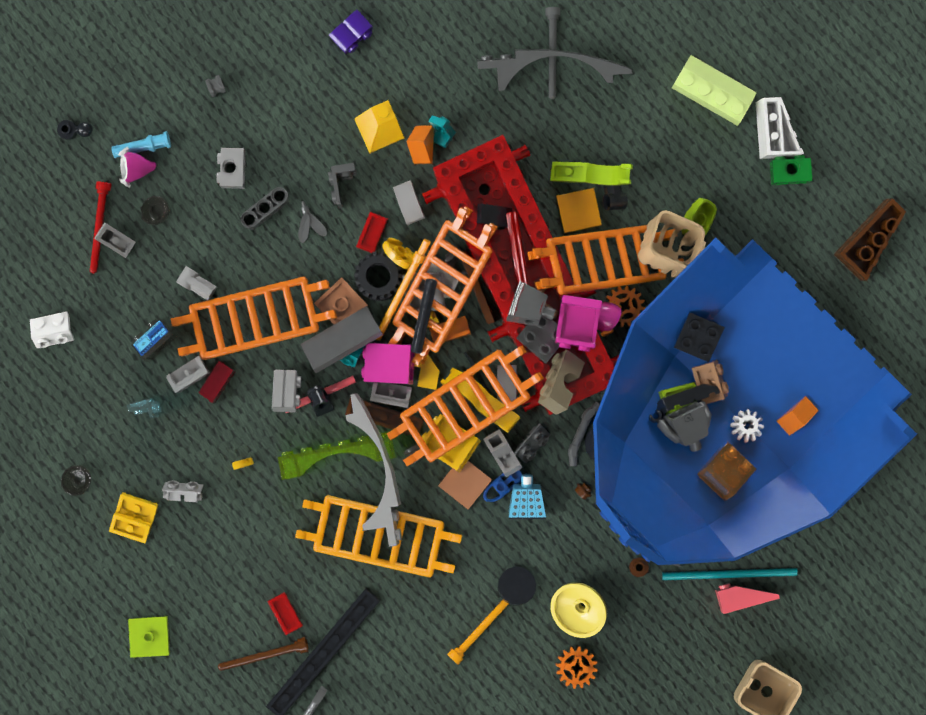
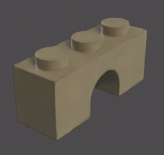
[538,350,585,415]

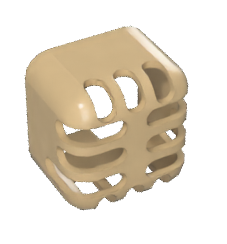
[638,210,706,278]

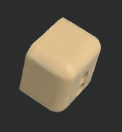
[734,660,802,715]

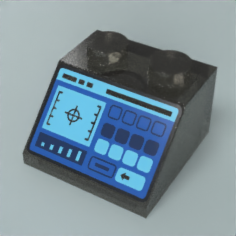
[132,319,178,362]

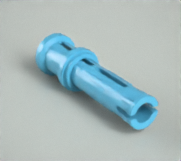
[112,131,171,158]

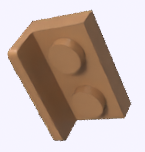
[692,359,729,404]

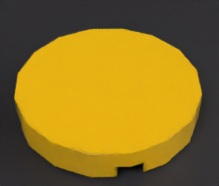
[383,238,414,269]

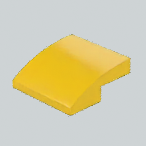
[109,492,159,543]

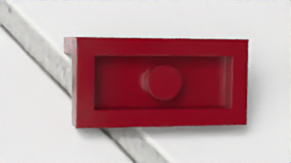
[198,361,236,403]

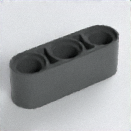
[241,187,290,230]

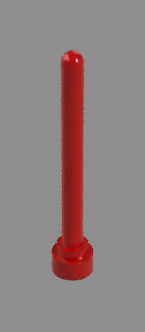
[90,181,112,273]

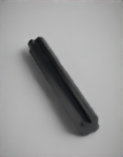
[411,279,437,354]

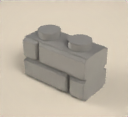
[272,370,301,412]

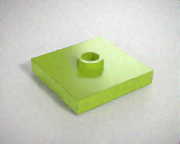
[128,616,170,658]

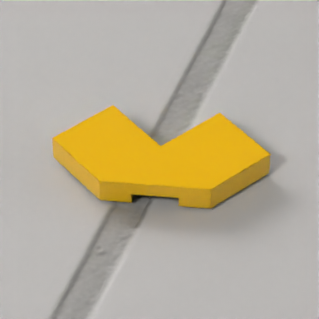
[414,353,440,390]

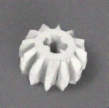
[730,409,764,443]

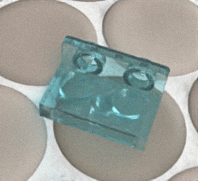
[126,398,161,419]

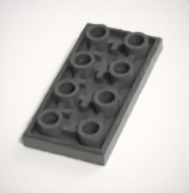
[300,306,383,373]

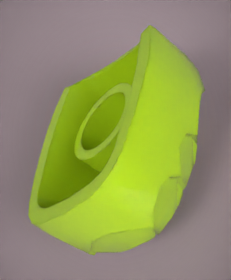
[681,198,717,235]

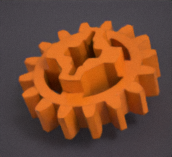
[605,286,645,327]
[556,646,598,689]

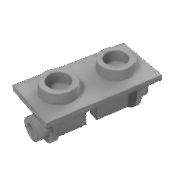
[162,480,203,503]

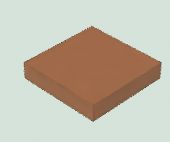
[314,277,368,324]
[438,461,492,509]

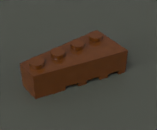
[834,198,906,281]

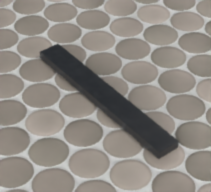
[266,588,381,715]

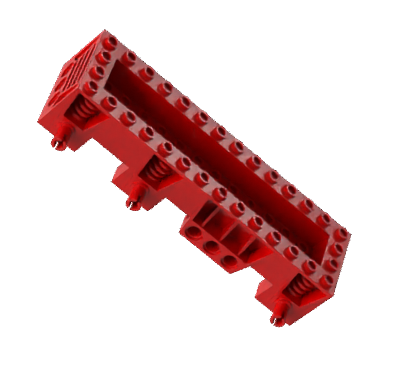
[422,135,619,415]

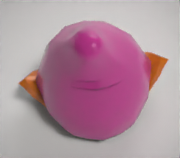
[597,301,621,337]

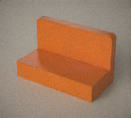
[429,316,471,343]

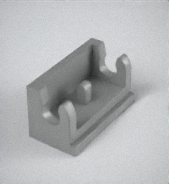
[166,356,210,394]
[370,382,412,408]

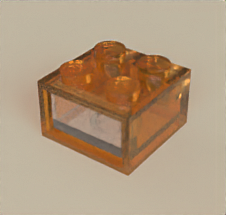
[697,442,756,501]

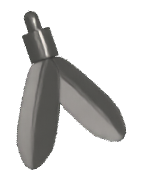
[298,201,327,243]

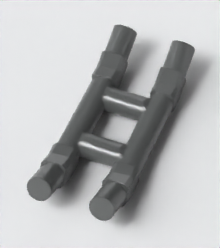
[568,402,600,466]

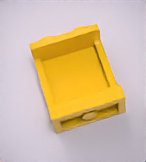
[422,414,481,473]

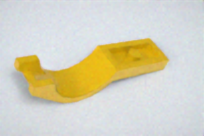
[440,368,520,433]

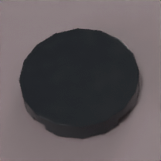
[497,567,536,606]

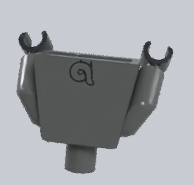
[649,399,712,452]

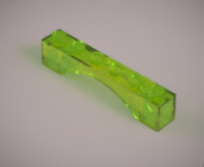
[278,432,396,480]

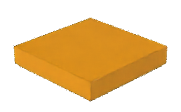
[556,188,602,233]

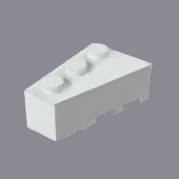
[756,97,804,159]

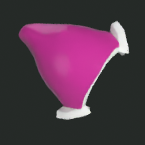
[118,146,157,188]

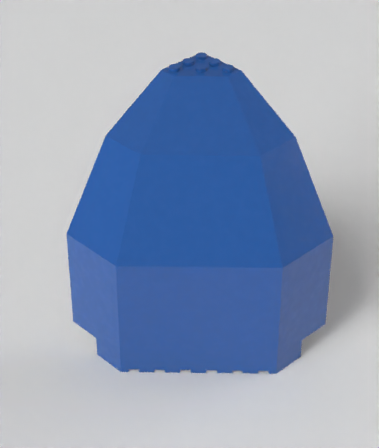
[593,237,917,565]

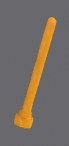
[447,600,509,665]

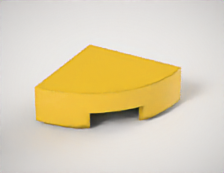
[232,457,254,470]

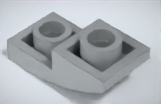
[393,180,425,225]
[497,365,518,403]

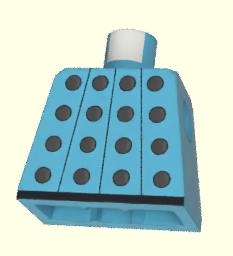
[509,474,546,519]

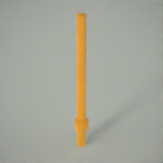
[376,239,431,341]

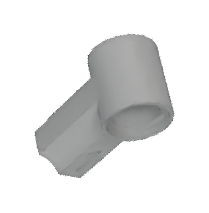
[176,266,217,300]

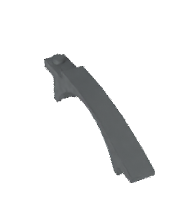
[477,49,632,91]

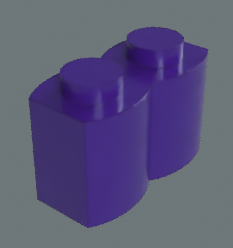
[329,10,373,54]

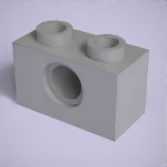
[217,148,246,189]

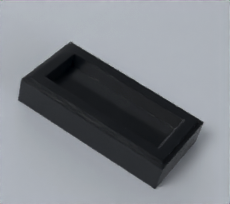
[477,203,512,228]

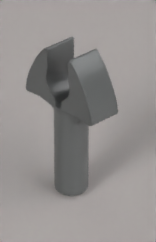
[303,686,328,715]

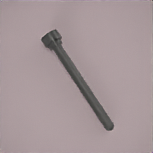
[545,7,561,99]

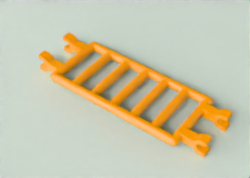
[295,495,462,577]

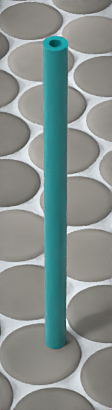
[662,568,797,580]

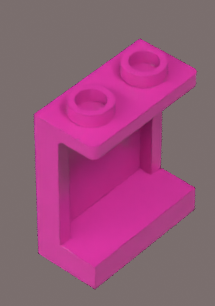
[555,295,602,352]
[361,343,415,385]

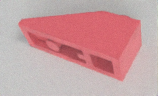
[715,583,780,614]

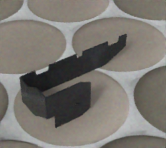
[464,351,492,416]
[657,384,720,420]

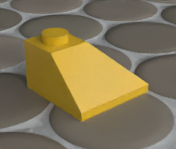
[355,100,404,153]

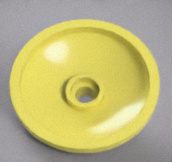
[551,583,607,638]

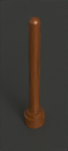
[218,637,309,671]

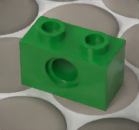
[770,155,812,185]

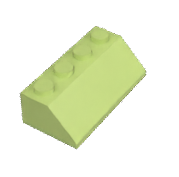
[672,55,756,126]

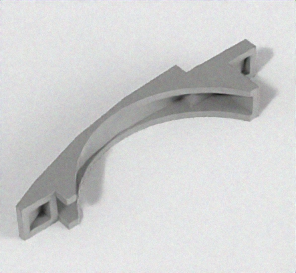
[346,393,402,547]

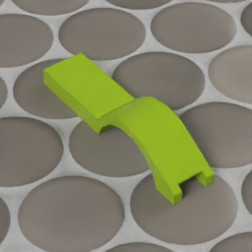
[550,162,633,186]

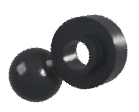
[57,120,93,140]

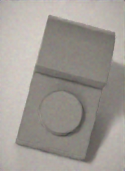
[483,429,522,477]

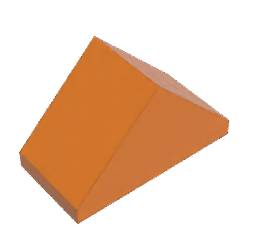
[406,125,434,164]
[777,396,819,436]

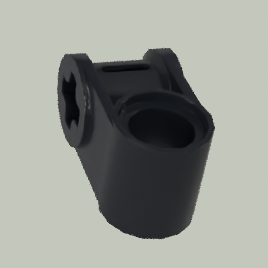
[307,386,335,417]

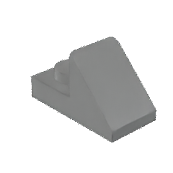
[94,222,136,258]

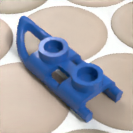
[483,470,527,502]

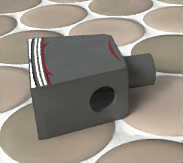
[506,281,556,326]

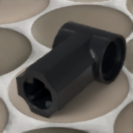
[603,185,628,210]

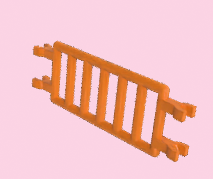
[388,206,498,366]
[528,225,684,295]
[171,277,337,360]
[387,345,544,466]

